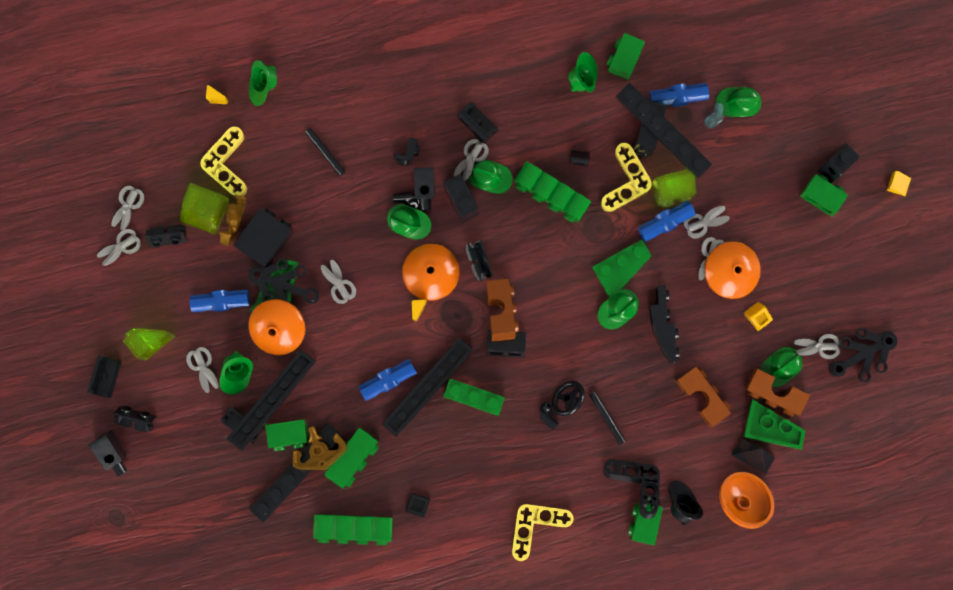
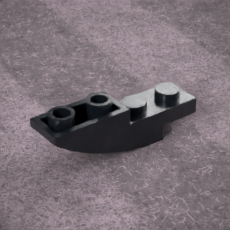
[649,285,679,363]

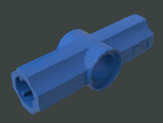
[650,83,709,107]
[637,201,696,242]
[189,290,250,312]
[358,359,417,401]

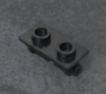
[145,224,187,247]
[464,240,494,282]
[113,406,157,433]

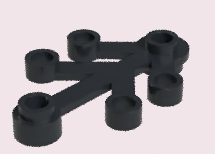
[248,258,320,304]
[829,328,897,382]

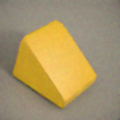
[206,85,228,104]
[887,171,911,196]
[412,300,427,321]
[744,302,773,331]

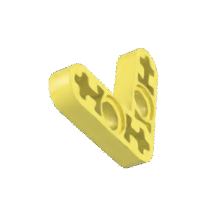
[200,127,247,196]
[601,143,652,212]
[512,504,574,561]

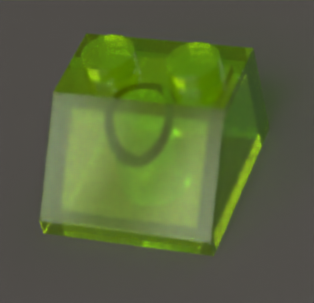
[651,169,697,207]
[180,183,230,235]
[122,328,176,361]

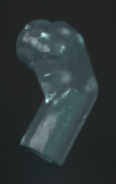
[704,103,724,128]

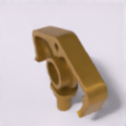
[219,194,246,246]
[293,426,348,470]

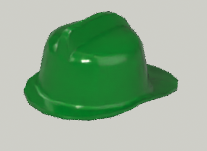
[568,52,598,92]
[249,60,277,106]
[716,87,762,117]
[469,160,513,194]
[387,204,432,240]
[597,289,639,330]
[760,347,803,387]
[219,351,253,395]

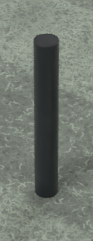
[305,128,345,176]
[589,391,626,445]

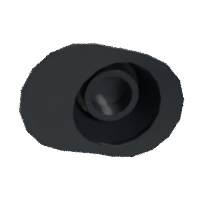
[668,481,703,525]

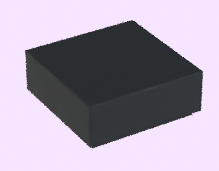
[406,493,430,517]

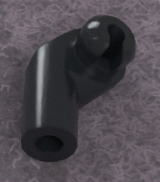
[393,192,419,209]
[540,401,559,430]

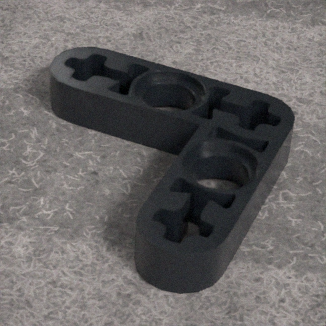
[603,459,660,519]

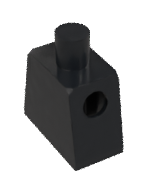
[817,144,860,183]
[414,167,435,210]
[88,430,128,477]

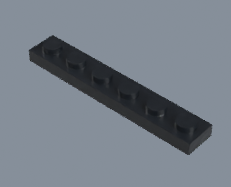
[615,83,712,179]
[382,338,474,437]
[226,350,316,452]
[249,423,343,523]

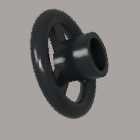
[552,381,585,416]

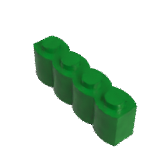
[514,161,591,223]
[313,514,393,545]

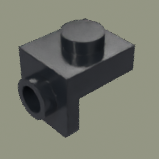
[393,138,420,166]

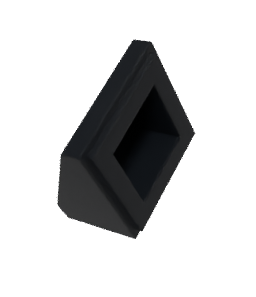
[570,150,590,167]

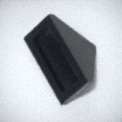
[731,438,775,475]

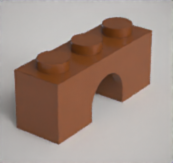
[486,279,519,341]
[675,367,731,428]
[745,368,810,417]

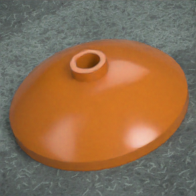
[704,242,760,299]
[402,244,460,301]
[248,299,306,355]
[719,472,774,529]

